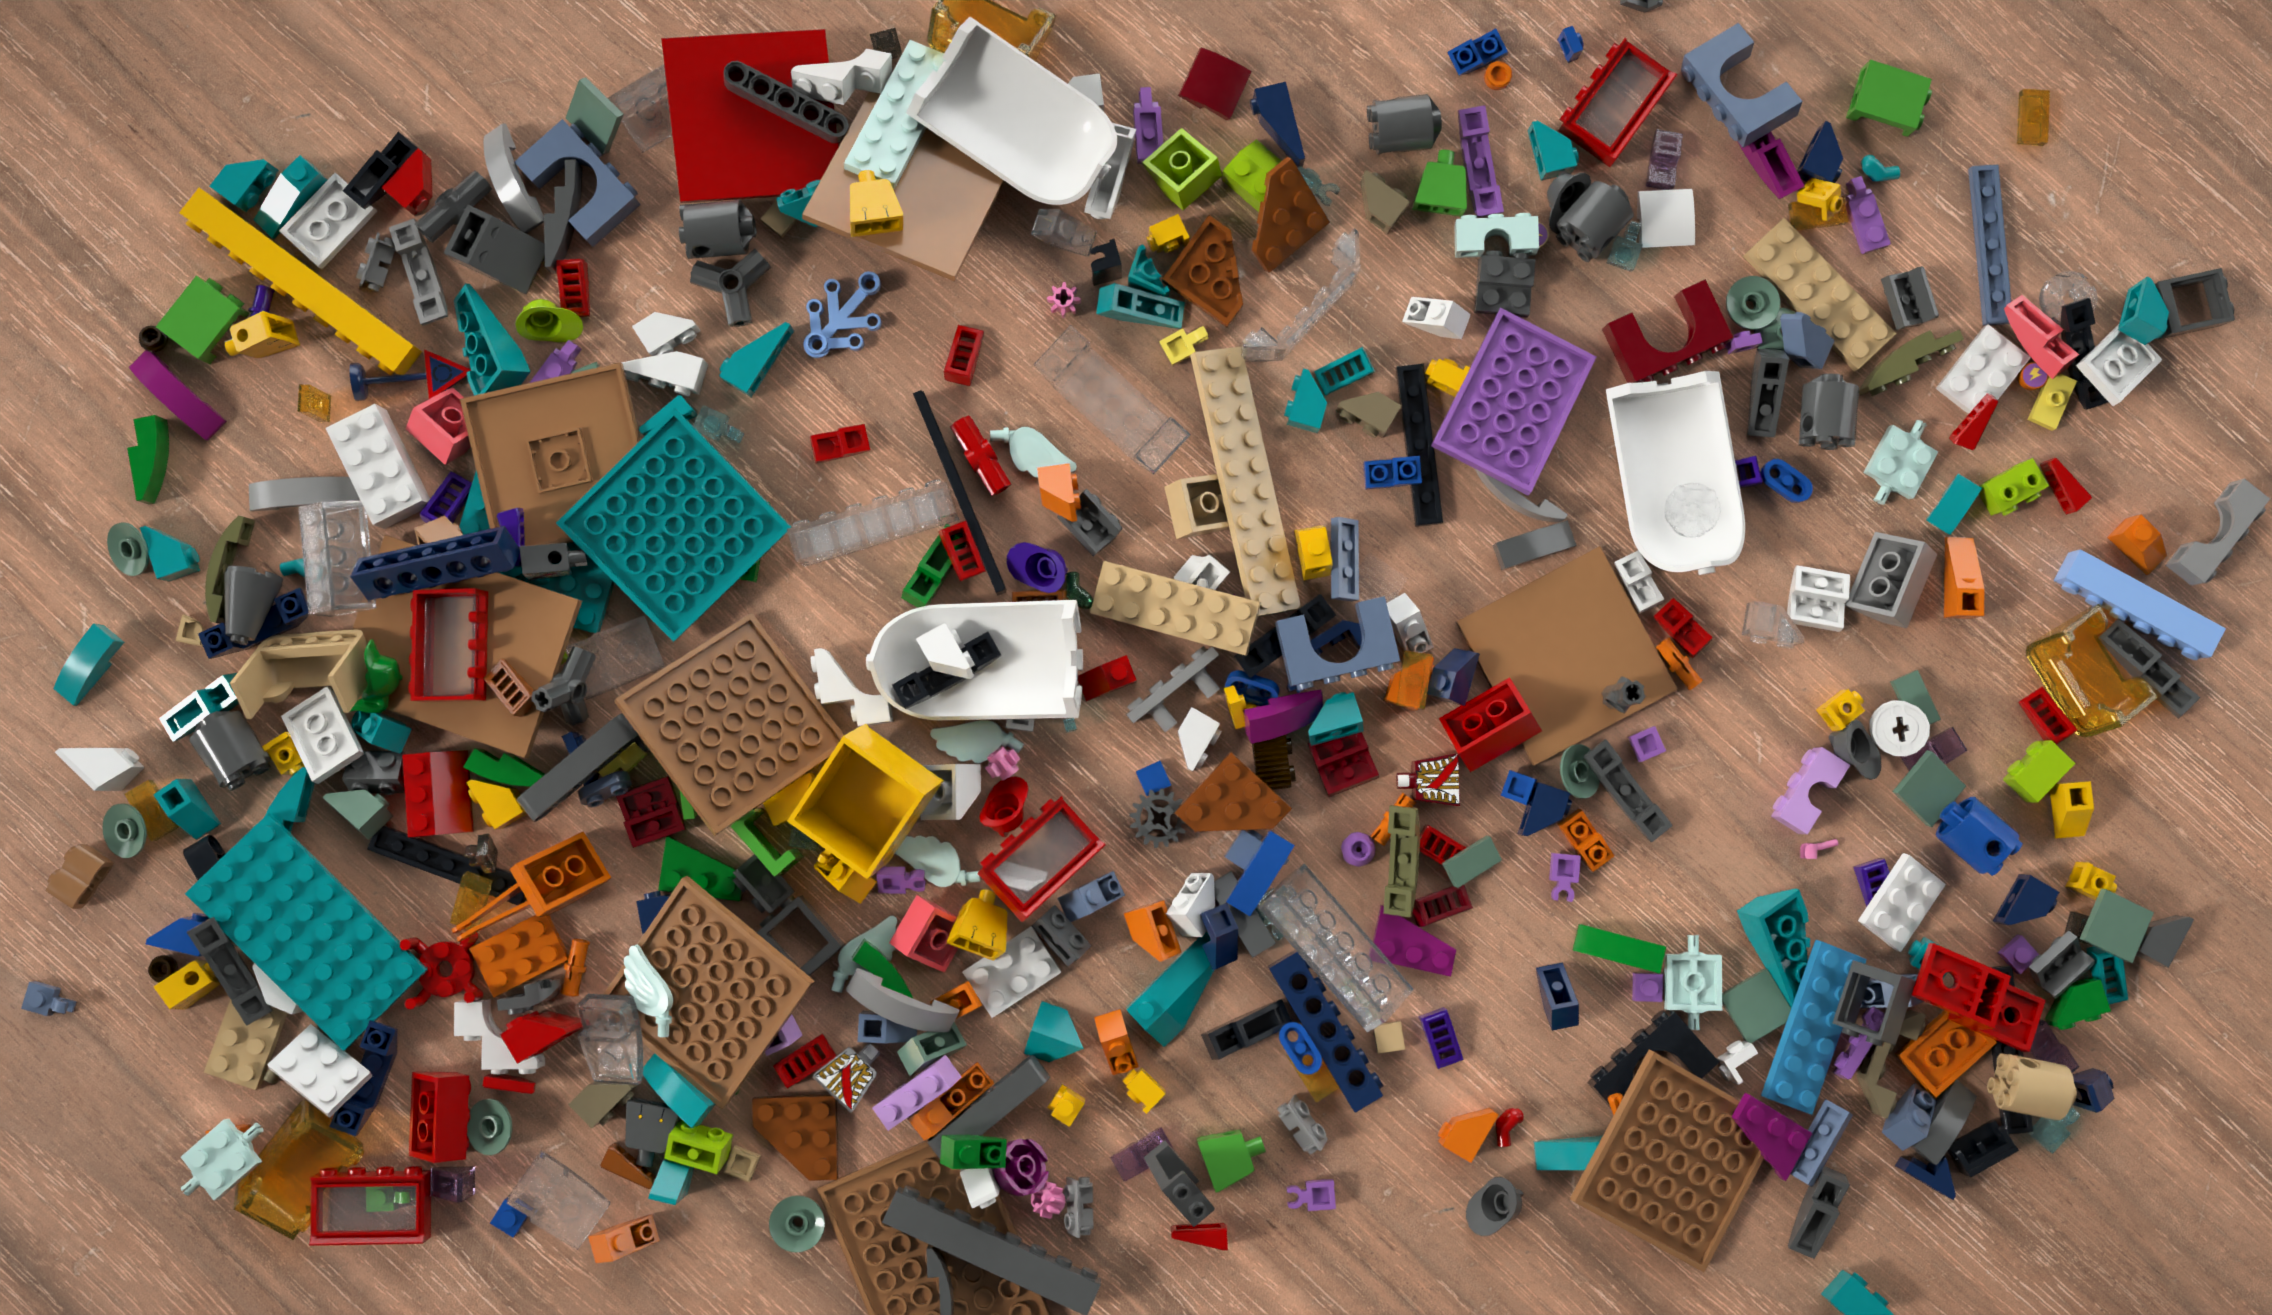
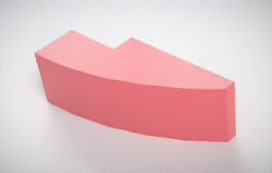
[2004,295,2079,379]

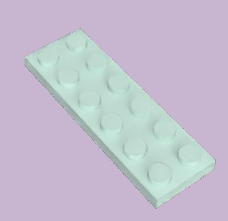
[844,40,946,189]

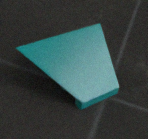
[1128,244,1170,297]
[1023,1001,1084,1063]

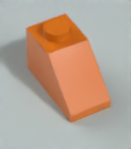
[2107,514,2167,575]
[1124,900,1182,962]
[1438,1108,1499,1163]

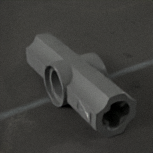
[415,170,492,243]
[1601,676,1646,713]

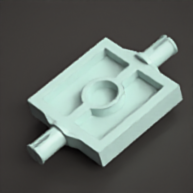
[1863,420,1938,505]
[1664,935,1722,1030]
[181,1119,264,1200]

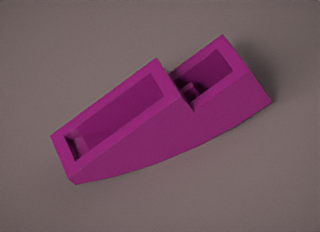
[1737,132,1804,199]
[1244,689,1323,744]

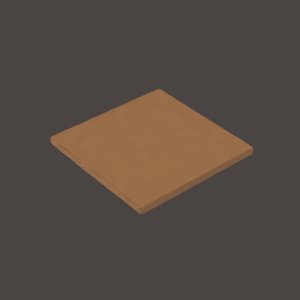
[802,91,1005,282]
[460,362,640,546]
[1456,546,1678,766]

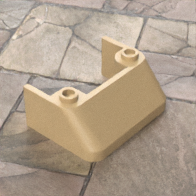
[230,629,367,719]

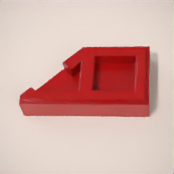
[482,1074,536,1094]

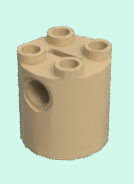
[1987,1054,2077,1120]

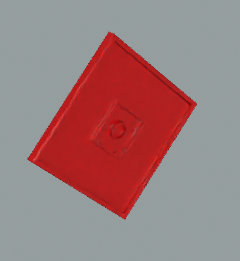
[661,29,839,204]

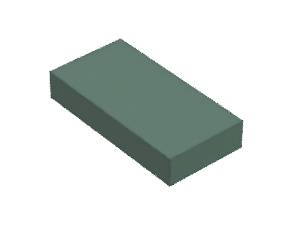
[1890,670,1941,724]
[1442,836,1502,888]

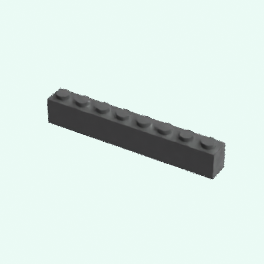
[882,1186,1101,1315]

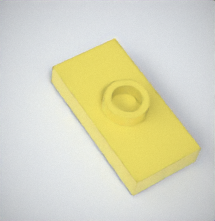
[2027,374,2077,431]

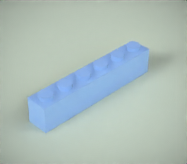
[2053,549,2226,660]

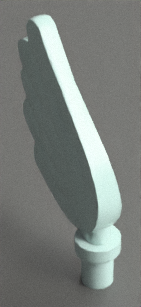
[990,427,1077,478]
[930,720,1024,764]
[895,835,981,887]
[831,915,897,993]
[624,944,673,1037]

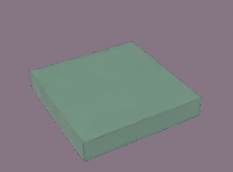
[565,77,624,155]
[1892,750,1966,827]
[2080,889,2154,963]
[1722,968,1791,1043]

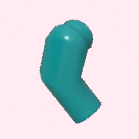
[1861,155,1900,182]
[280,558,321,584]

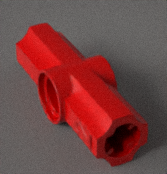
[950,415,1012,497]

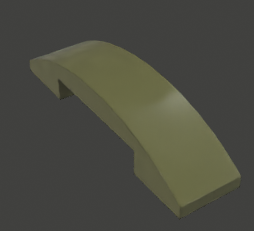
[205,515,255,624]
[1384,805,1420,917]

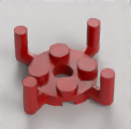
[400,933,484,1009]

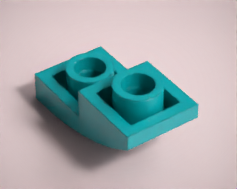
[1926,473,1982,535]

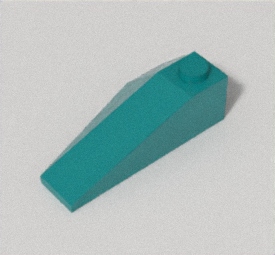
[453,283,530,396]
[1737,888,1811,1008]
[1126,932,1214,1047]

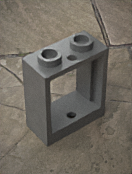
[2155,268,2235,339]
[757,895,845,976]
[1833,960,1916,1047]

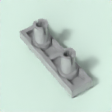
[1126,646,1220,732]

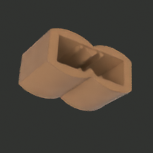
[45,844,114,909]

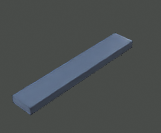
[1968,165,2011,326]

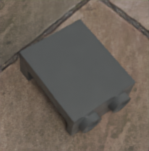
[1144,1140,1215,1227]

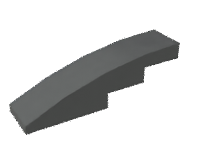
[544,159,583,274]
[2098,618,2201,719]

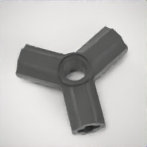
[690,249,771,327]
[532,646,596,726]

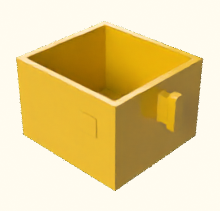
[787,724,944,880]

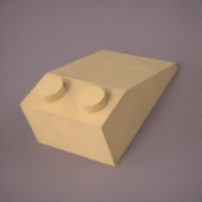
[1165,474,1229,539]

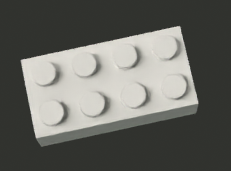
[326,404,430,529]

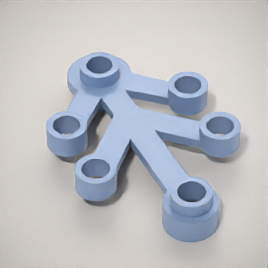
[803,271,882,358]

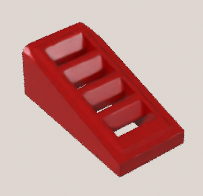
[556,259,590,317]
[944,325,984,386]
[1949,393,1998,450]
[2040,458,2092,515]
[938,521,986,581]
[2018,687,2077,745]
[1420,824,1466,866]
[773,1033,837,1089]
[1171,1223,1228,1251]

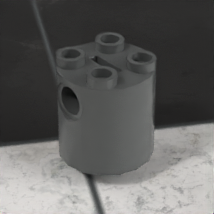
[1367,94,1442,155]
[1556,181,1634,262]
[679,200,757,259]
[1798,374,1859,450]
[189,711,271,791]

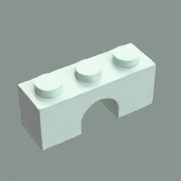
[1454,213,1539,258]

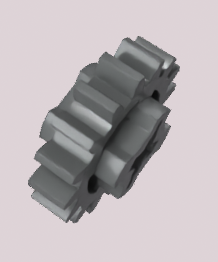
[1129,789,1186,848]

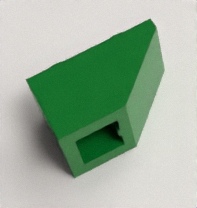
[2045,977,2111,1030]
[940,1134,1007,1169]

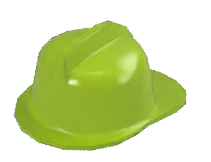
[515,299,583,342]

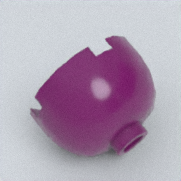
[992,1139,1049,1196]

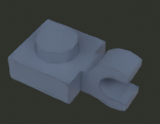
[21,981,77,1016]

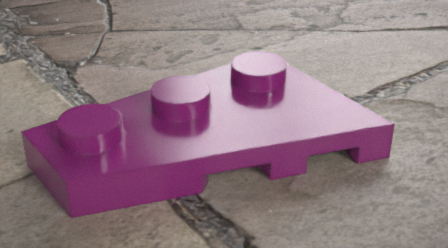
[1369,904,1456,977]
[1732,1093,1812,1181]

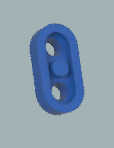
[1760,459,1813,503]
[1225,670,1280,706]
[1279,1022,1322,1074]

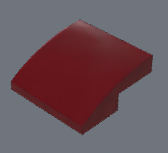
[1178,47,1252,120]
[1308,732,1379,797]
[616,775,686,848]

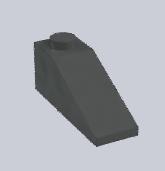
[1747,349,1789,438]

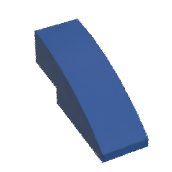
[1226,831,1295,916]

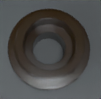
[139,325,168,352]
[148,955,178,983]

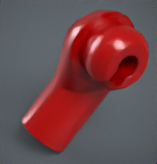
[1495,1108,1524,1147]

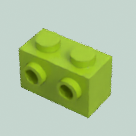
[1979,458,2049,516]
[2002,740,2076,803]
[664,1119,733,1174]

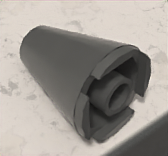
[224,566,283,645]

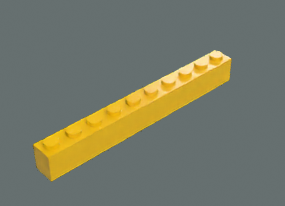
[179,187,423,376]

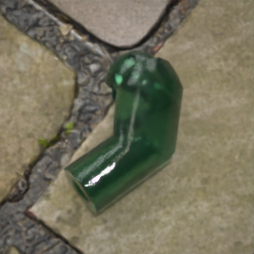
[1066,572,1093,610]

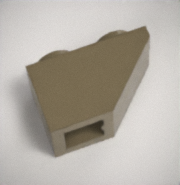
[1360,170,1410,234]
[1336,392,1402,438]
[568,1081,638,1129]

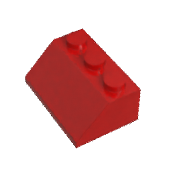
[1439,677,1542,773]
[402,750,474,837]
[500,1010,588,1064]
[409,1071,471,1163]

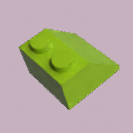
[1142,128,1222,210]
[1221,139,1281,212]

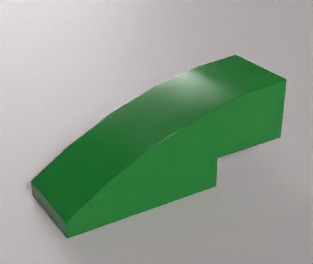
[127,415,169,505]
[901,523,966,608]
[463,748,545,787]
[1572,924,1666,973]
[852,938,914,999]

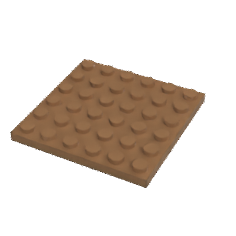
[614,613,844,836]
[597,876,815,1109]
[1570,1050,1764,1272]

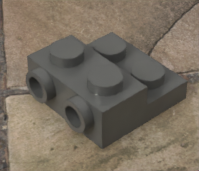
[1474,250,1536,317]

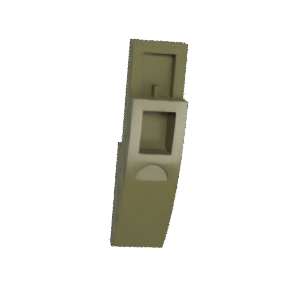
[1859,330,1964,396]

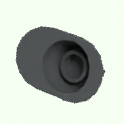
[1547,171,1591,234]
[1829,720,1882,780]
[1466,1177,1524,1236]

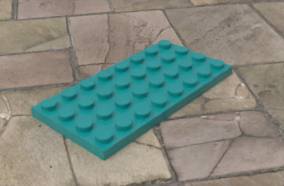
[185,814,428,1051]

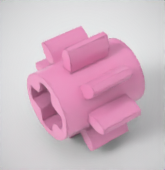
[1047,282,1081,318]
[985,746,1020,781]
[1031,1181,1065,1219]

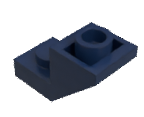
[1200,903,1238,971]

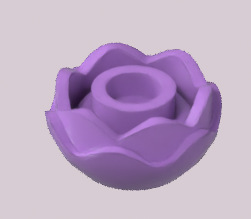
[1341,832,1376,867]

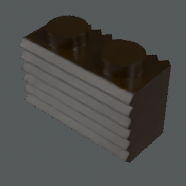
[1252,735,1296,790]

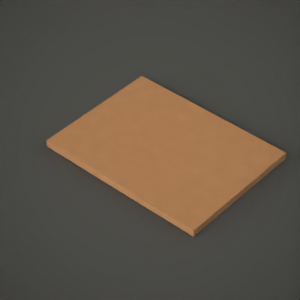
[332,535,582,758]
[817,1140,1052,1315]

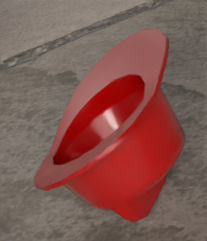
[979,776,1029,837]

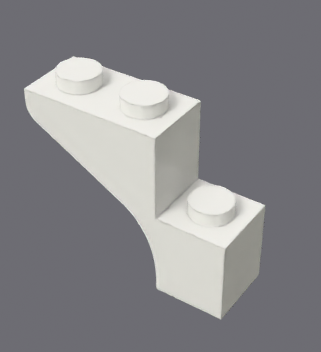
[791,49,892,105]
[1084,123,1136,219]
[811,648,893,726]
[454,999,545,1074]

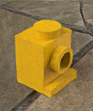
[1146,214,1190,253]
[1425,358,1470,397]
[1816,689,1865,731]
[262,732,305,776]
[2065,862,2117,900]
[1122,1067,1166,1114]
[1047,1084,1085,1127]

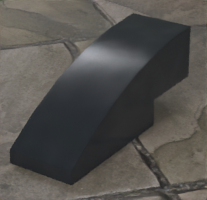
[343,132,426,209]
[1201,999,1292,1060]

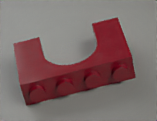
[1602,279,1733,383]

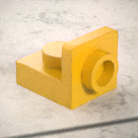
[1797,178,1843,221]
[1224,685,1256,729]

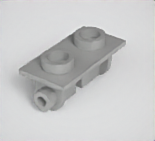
[356,232,396,292]
[1277,1094,1328,1154]
[1064,1177,1094,1238]

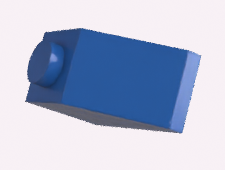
[145,913,210,957]

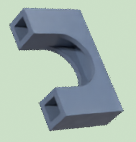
[1681,23,1803,148]
[514,119,641,247]
[1275,596,1400,690]

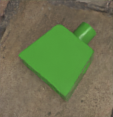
[1412,150,1467,217]
[1197,1130,1266,1193]

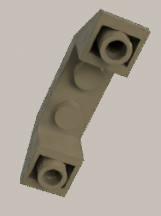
[1856,1010,1926,1119]

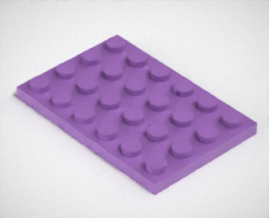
[1431,308,1596,496]

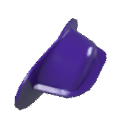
[1006,542,1068,593]

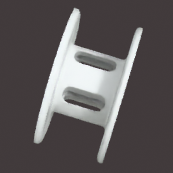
[1869,700,1930,756]

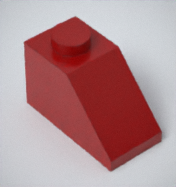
[381,148,433,216]
[1077,655,1137,702]

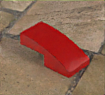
[810,424,870,464]
[1654,598,1713,658]

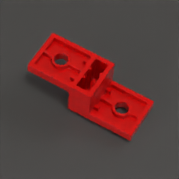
[1911,943,2046,1052]

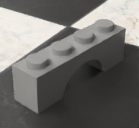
[2165,478,2270,585]

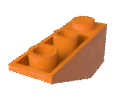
[1944,537,1985,619]
[907,1062,994,1141]

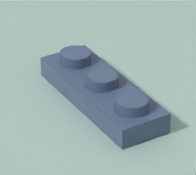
[1331,517,1359,602]
[1790,1099,1853,1187]

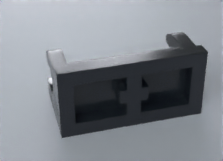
[1090,239,1122,286]
[1948,1119,2019,1177]

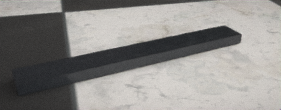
[913,390,1007,596]

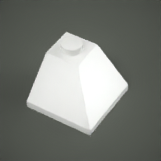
[55,748,144,791]
[921,764,981,820]

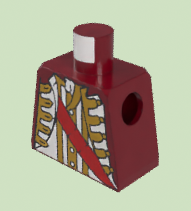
[1396,754,1460,806]

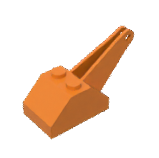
[451,831,611,942]

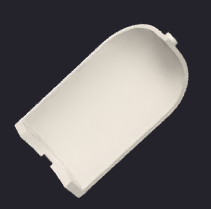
[906,17,1117,205]
[1606,371,1745,575]
[866,600,1083,721]

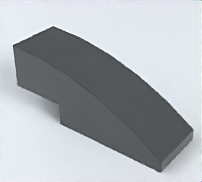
[1492,520,1577,571]
[1214,871,1276,958]
[1911,1079,1977,1165]
[1788,1166,1850,1259]

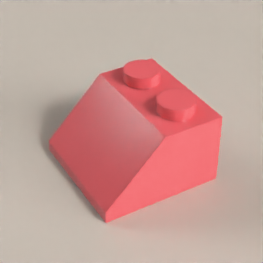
[406,387,471,465]
[889,895,958,973]

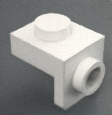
[1717,1040,1758,1085]

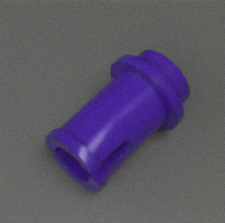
[248,285,275,317]

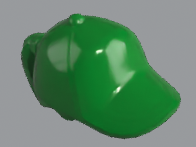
[350,639,403,713]

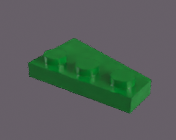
[658,836,743,901]

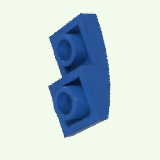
[1447,28,1508,76]
[1363,456,1422,490]

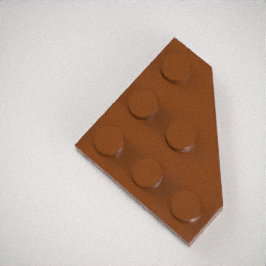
[1252,157,1330,273]
[1162,215,1243,328]
[1175,752,1292,832]
[752,1095,838,1181]

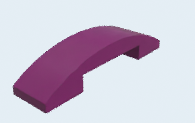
[129,350,227,441]

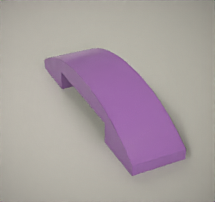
[1458,105,1504,217]

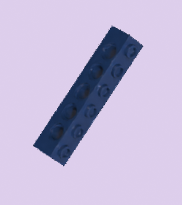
[350,526,520,601]
[1267,949,1384,1113]

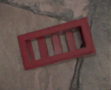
[1412,884,1473,927]

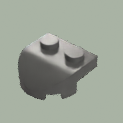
[497,978,561,1015]

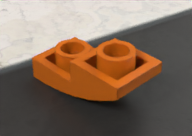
[1557,809,1615,872]

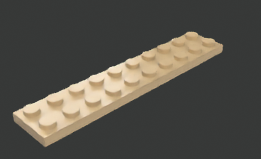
[1190,347,1301,617]

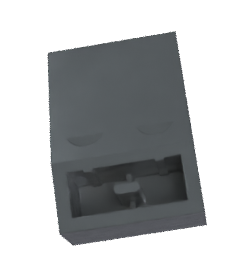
[444,205,545,295]

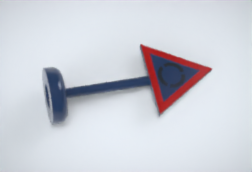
[349,349,471,401]

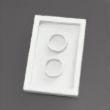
[279,173,377,269]
[1936,324,2031,414]
[2076,324,2162,406]
[281,686,364,784]
[1858,853,1946,952]
[962,926,1061,1018]
[267,1024,372,1118]

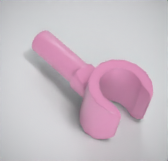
[1800,839,1838,859]

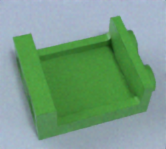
[1846,59,1932,137]
[156,276,249,364]
[731,808,804,877]

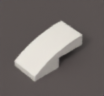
[1614,550,1664,614]

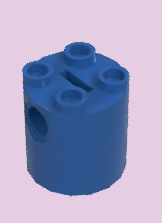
[1936,797,2023,876]

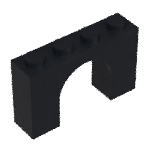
[1587,1010,1720,1109]

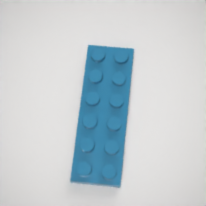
[1761,940,1867,1115]

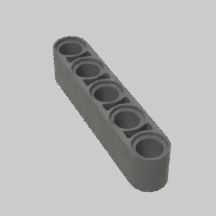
[724,61,849,144]
[516,713,640,822]
[927,1054,1050,1159]

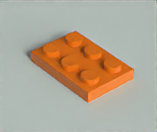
[469,915,569,998]
[1895,1010,1997,1097]

